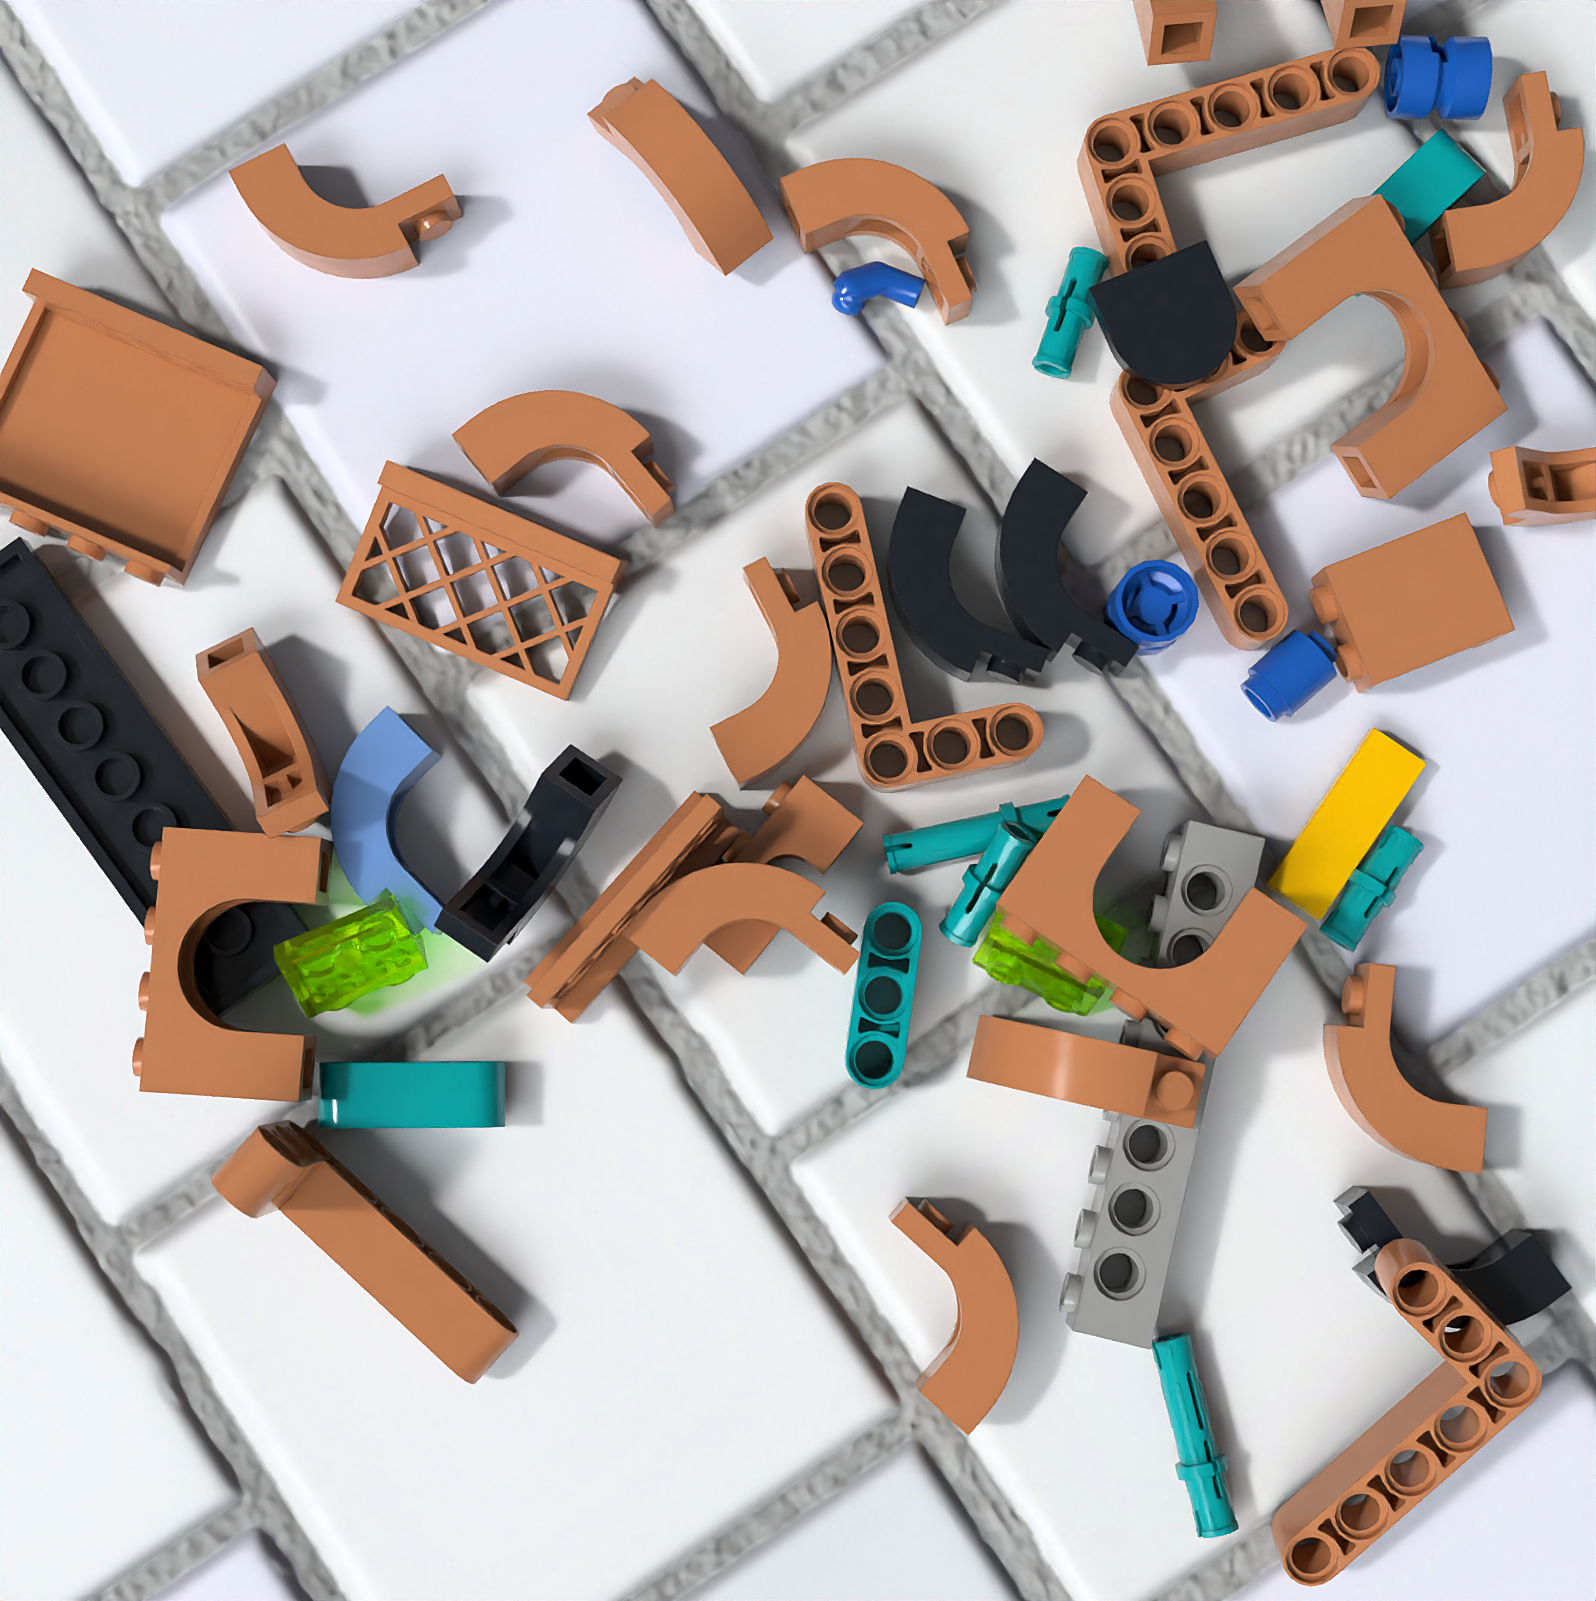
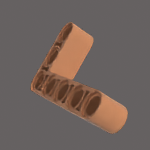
[1077,47,1380,278]
[1109,308,1289,651]
[805,482,1044,793]
[210,1120,519,1384]
[1271,1238,1542,1587]

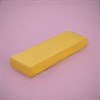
[1264,727,1427,920]

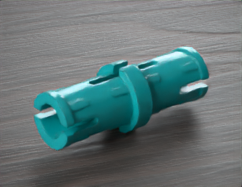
[1032,247,1109,379]
[939,820,1038,948]
[1319,824,1425,952]

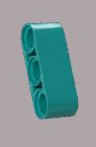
[1355,128,1487,298]
[844,902,922,1089]
[318,1061,506,1129]

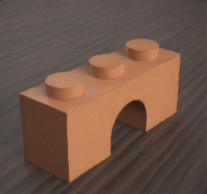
[703,775,864,976]

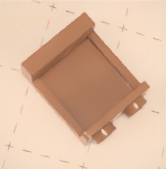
[1309,512,1516,693]

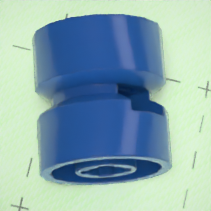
[1384,35,1492,120]
[1103,559,1199,656]

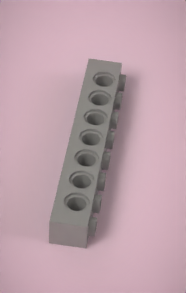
[1059,820,1265,1350]

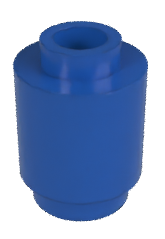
[1240,629,1337,722]

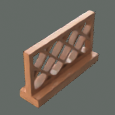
[335,460,629,701]
[524,790,742,1024]

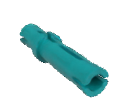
[882,794,1070,875]
[1151,1332,1239,1538]

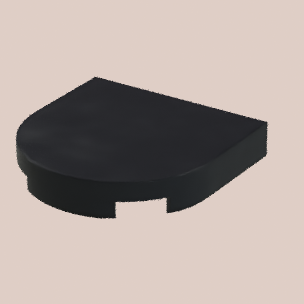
[1086,240,1237,390]

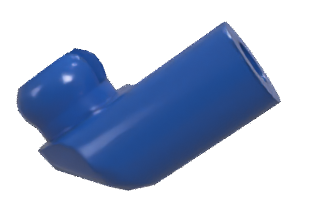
[831,261,926,316]

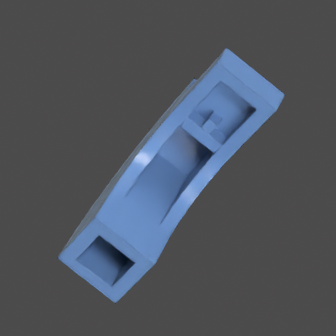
[330,705,446,935]

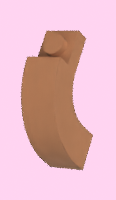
[1428,71,1584,291]
[587,76,774,277]
[228,143,463,279]
[780,158,977,326]
[452,390,675,529]
[1488,446,1596,527]
[709,556,832,790]
[195,627,333,840]
[622,863,861,976]
[1323,963,1488,1174]
[966,1015,1206,1129]
[888,1197,1019,1436]

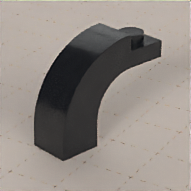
[995,458,1139,677]
[887,486,1049,685]
[434,744,623,963]
[1333,1186,1572,1329]

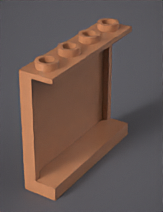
[0,268,277,587]

